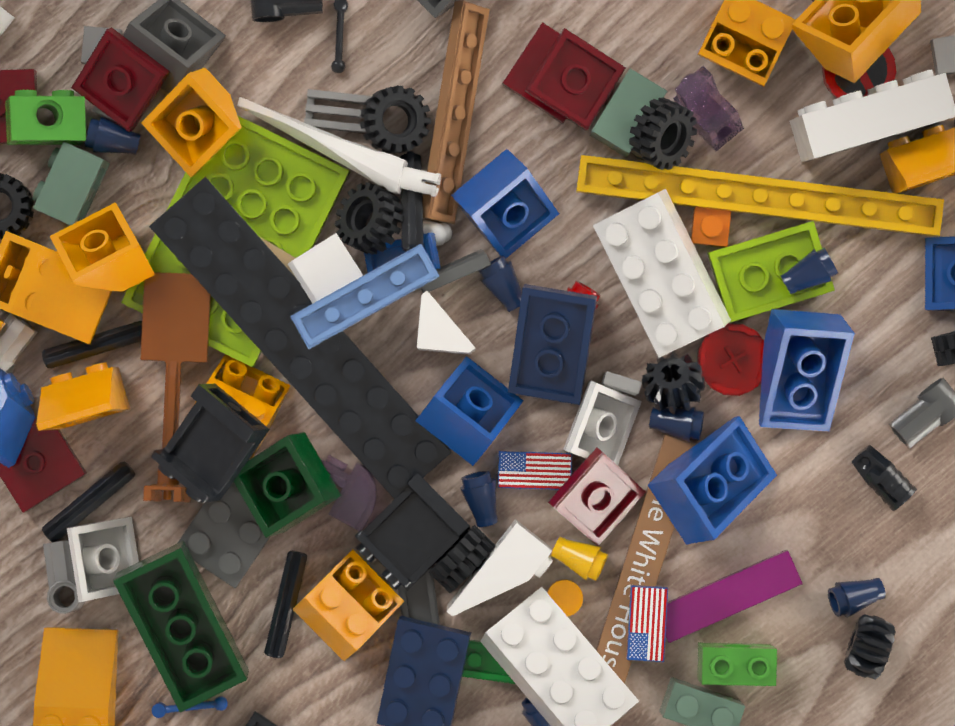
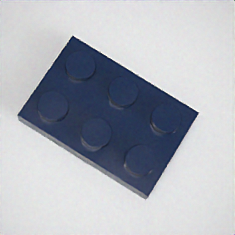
[508,284,597,405]
[376,616,472,726]

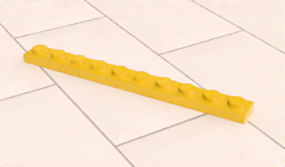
[576,155,944,237]

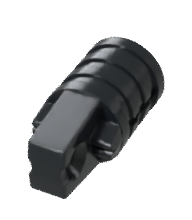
[852,445,917,511]

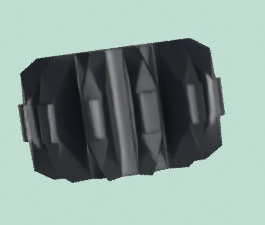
[642,351,705,415]
[844,614,896,680]

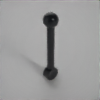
[331,0,348,73]

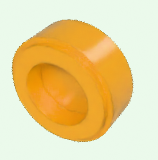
[547,579,583,617]

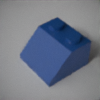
[451,149,559,259]
[416,356,524,466]
[0,368,35,468]

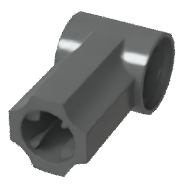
[889,377,955,448]

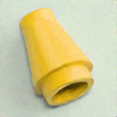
[551,536,608,581]

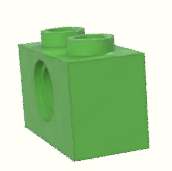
[5,90,86,145]
[697,642,777,686]

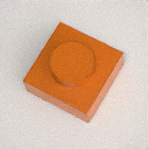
[690,207,731,248]

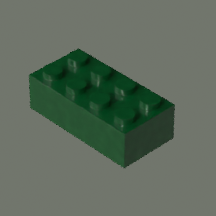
[113,540,249,713]

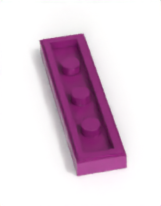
[666,550,803,643]

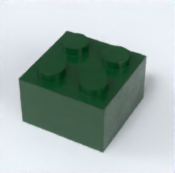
[234,432,341,538]

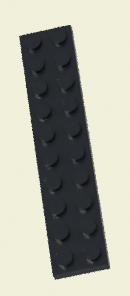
[149,176,451,499]

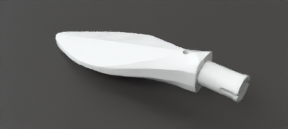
[237,97,441,197]

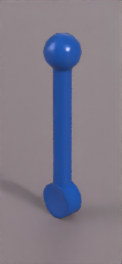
[152,696,228,718]

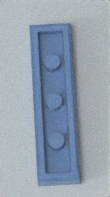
[290,244,439,349]

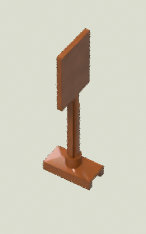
[140,272,211,503]

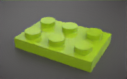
[707,221,835,323]

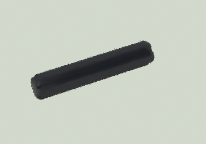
[400,151,424,252]
[42,321,142,369]
[42,461,135,542]
[264,550,307,658]

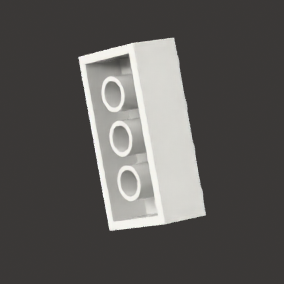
[790,69,955,163]
[593,189,731,358]
[480,587,639,726]

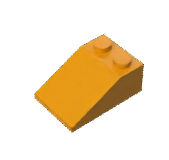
[36,362,130,431]
[33,627,118,726]

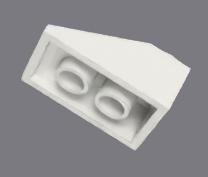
[447,519,553,616]

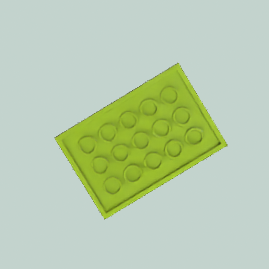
[121,115,350,368]

